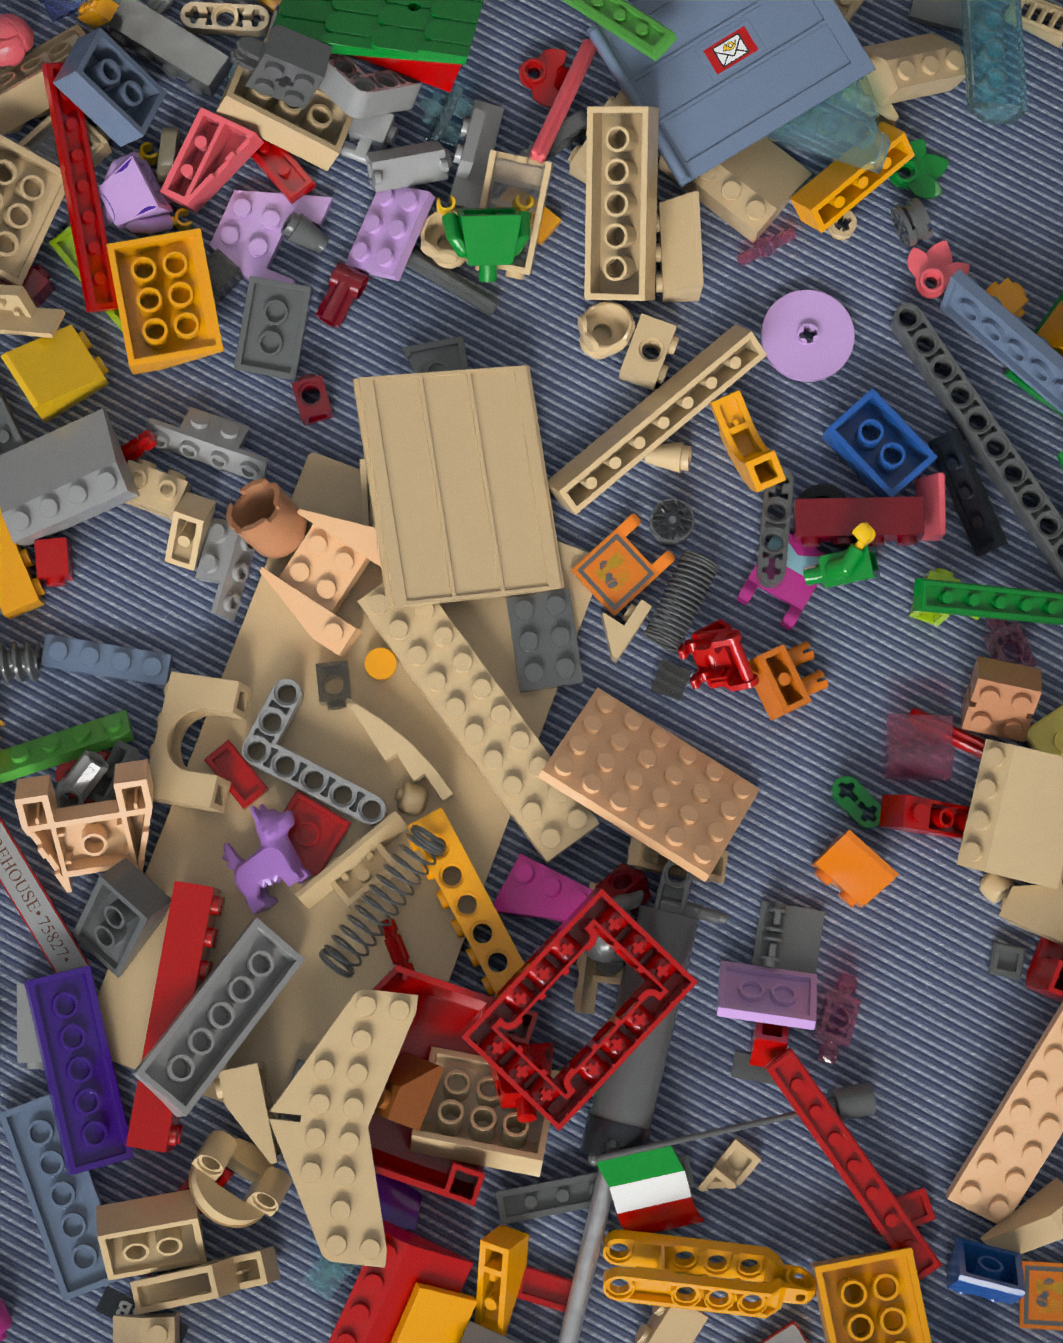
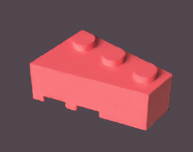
[160,107,264,213]

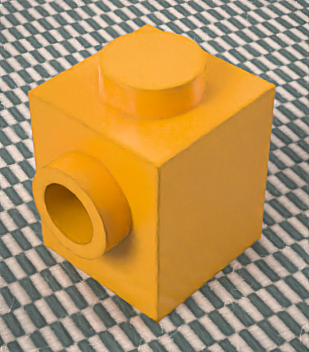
[985,278,1029,318]

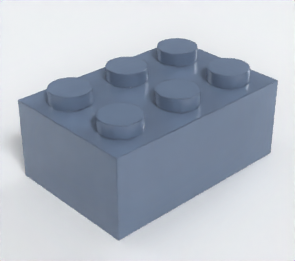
[53,27,167,147]

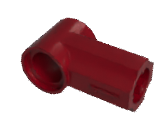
[315,261,369,329]

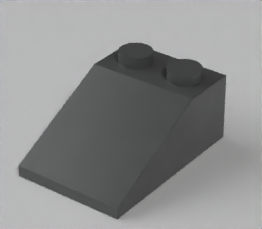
[72,858,171,978]

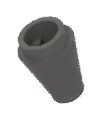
[281,211,329,254]

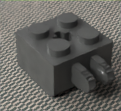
[230,25,332,110]

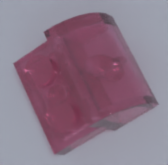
[884,714,954,781]

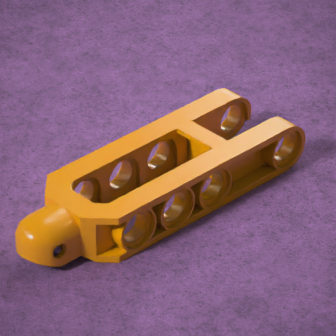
[603,1229,817,1318]

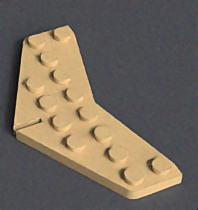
[269,989,418,1268]

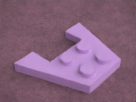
[210,190,333,284]

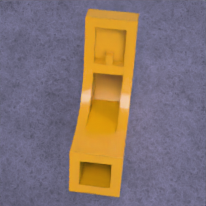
[709,390,786,492]

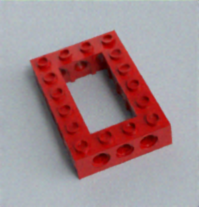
[458,888,698,1131]

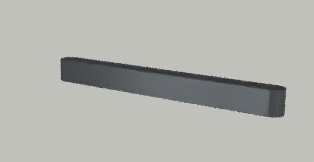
[890,303,1063,584]

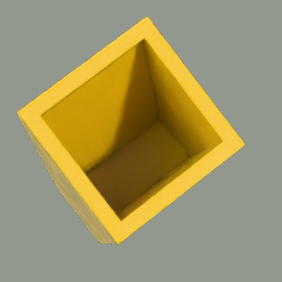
[1,324,109,423]

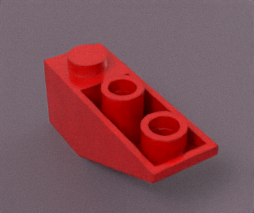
[879,794,970,839]

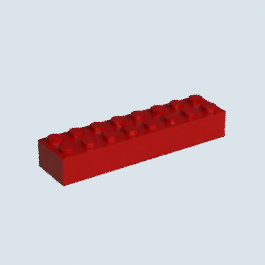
[126,881,225,1153]

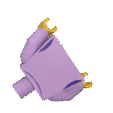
[98,142,192,233]

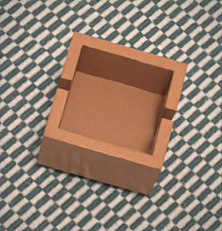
[961,656,1042,742]

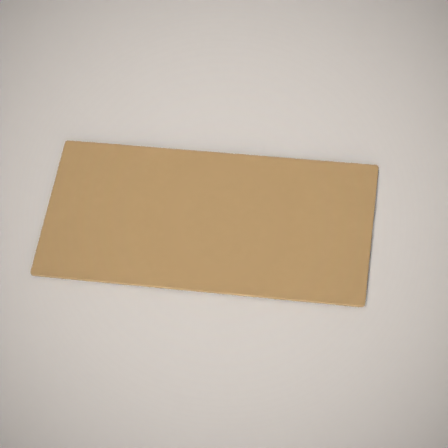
[97,453,592,1119]

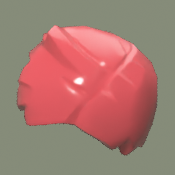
[0,14,34,67]

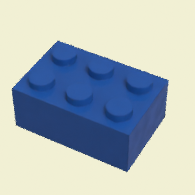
[822,388,937,497]

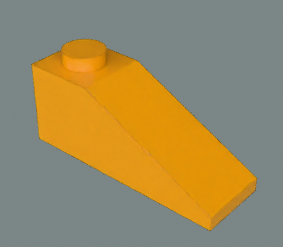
[474,1225,529,1336]

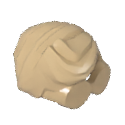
[421,206,465,269]
[577,301,635,360]

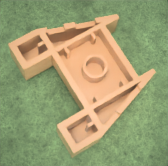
[259,509,381,658]
[14,759,154,893]

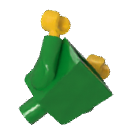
[436,194,534,282]
[803,522,881,588]

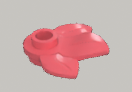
[907,241,970,299]

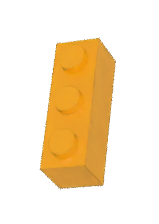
[77,0,119,29]

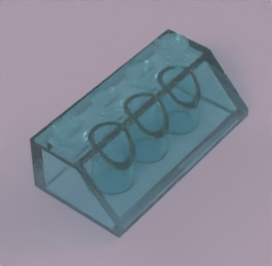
[961,0,1027,124]

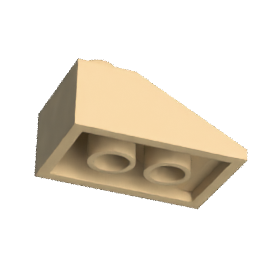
[214,1062,283,1164]

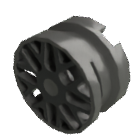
[891,197,933,248]
[649,498,694,546]

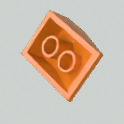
[811,829,899,908]

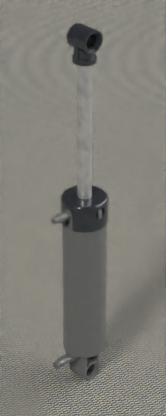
[558,860,729,1343]

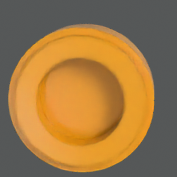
[365,648,397,681]

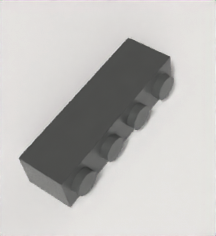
[106,0,232,97]

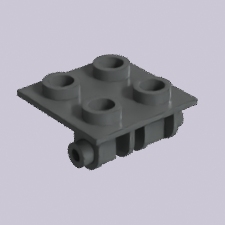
[752,901,825,974]

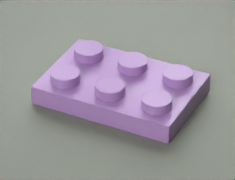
[345,187,435,281]
[717,960,817,1030]

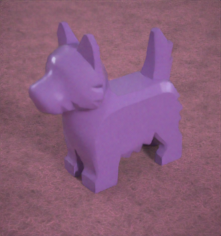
[222,804,312,914]

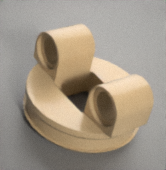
[189,1130,292,1228]

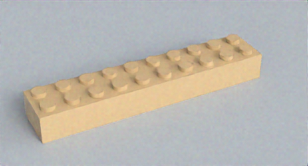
[357,582,600,864]

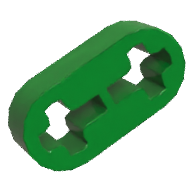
[830,776,881,829]

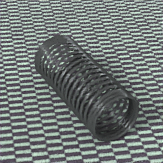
[643,550,720,652]

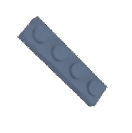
[40,634,173,687]

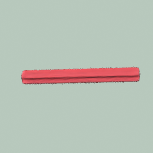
[529,39,597,163]

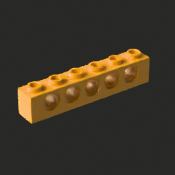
[405,807,524,996]

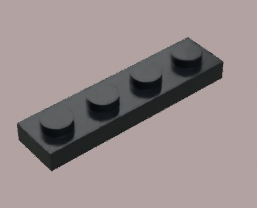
[927,428,1008,557]

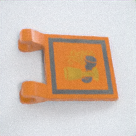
[571,513,676,617]
[1019,1260,1063,1331]

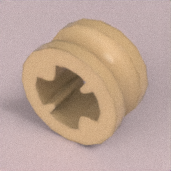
[828,211,857,240]

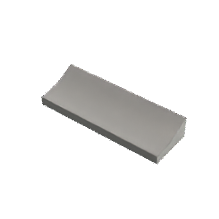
[132,917,305,1117]

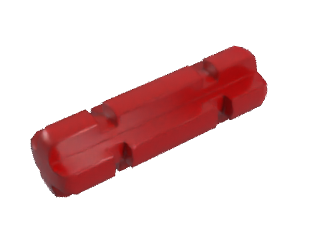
[121,430,158,463]
[378,918,415,971]

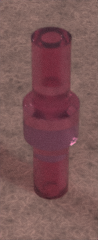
[736,227,796,267]

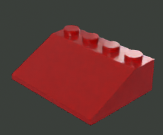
[328,1220,474,1343]

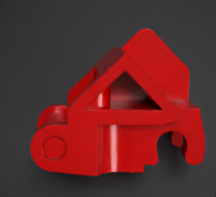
[677,618,760,692]

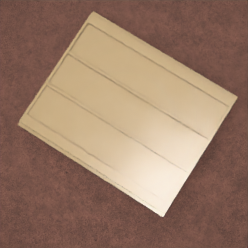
[353,365,565,609]

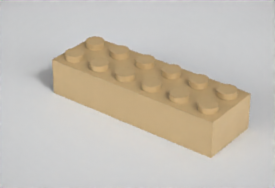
[584,106,659,301]

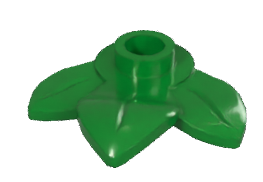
[889,139,949,199]

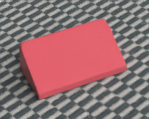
[915,473,946,541]

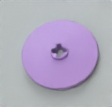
[761,290,855,382]

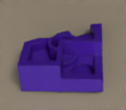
[375,1173,423,1230]

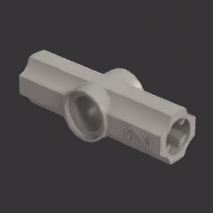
[55,750,109,808]

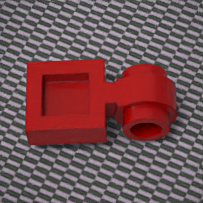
[868,1187,936,1235]

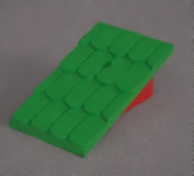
[272,0,484,93]

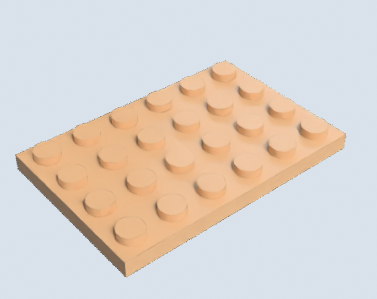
[538,688,760,882]

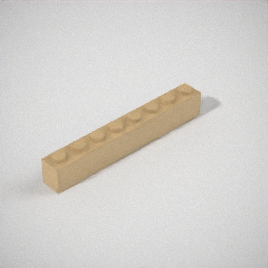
[548,324,767,515]

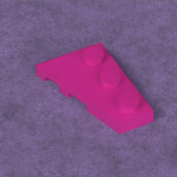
[493,854,593,922]

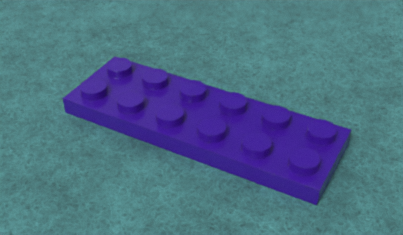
[24,965,134,1175]

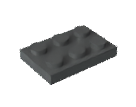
[234,276,313,381]
[506,588,584,693]

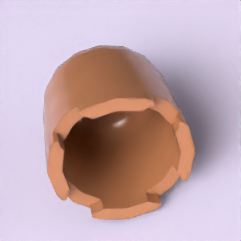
[226,478,307,559]

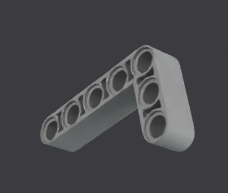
[267,4,422,118]
[242,678,387,826]

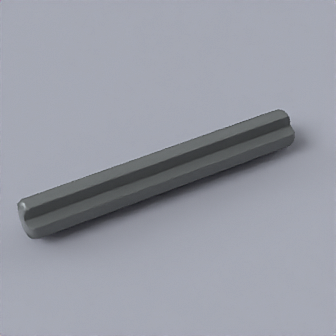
[406,248,499,315]

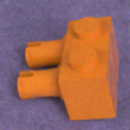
[749,641,828,721]

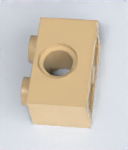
[619,313,680,391]

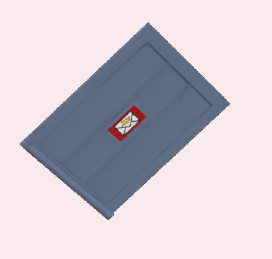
[587,0,876,187]

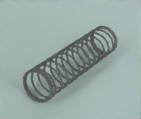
[319,825,446,978]

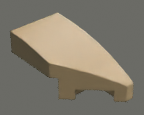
[698,1136,762,1191]

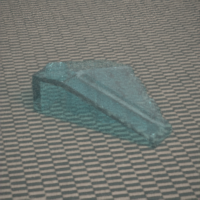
[764,78,891,174]

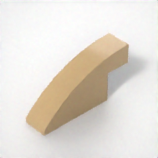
[130,1246,281,1315]

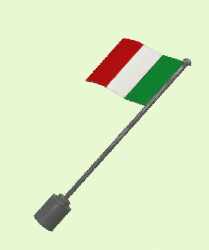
[588,1082,876,1233]

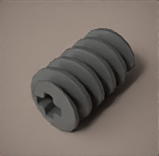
[0,642,42,682]

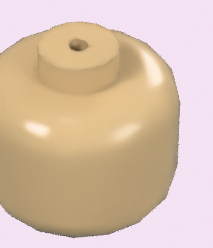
[394,782,429,816]
[979,873,1015,904]

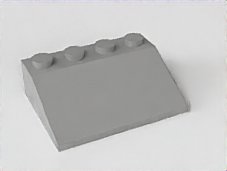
[0,408,140,547]

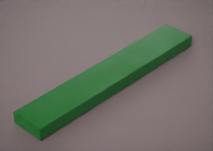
[913,578,1063,625]

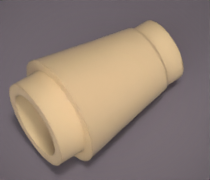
[645,442,692,473]

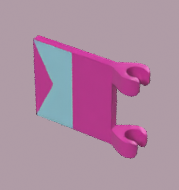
[737,533,827,630]

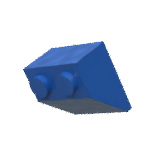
[946,1237,1025,1305]

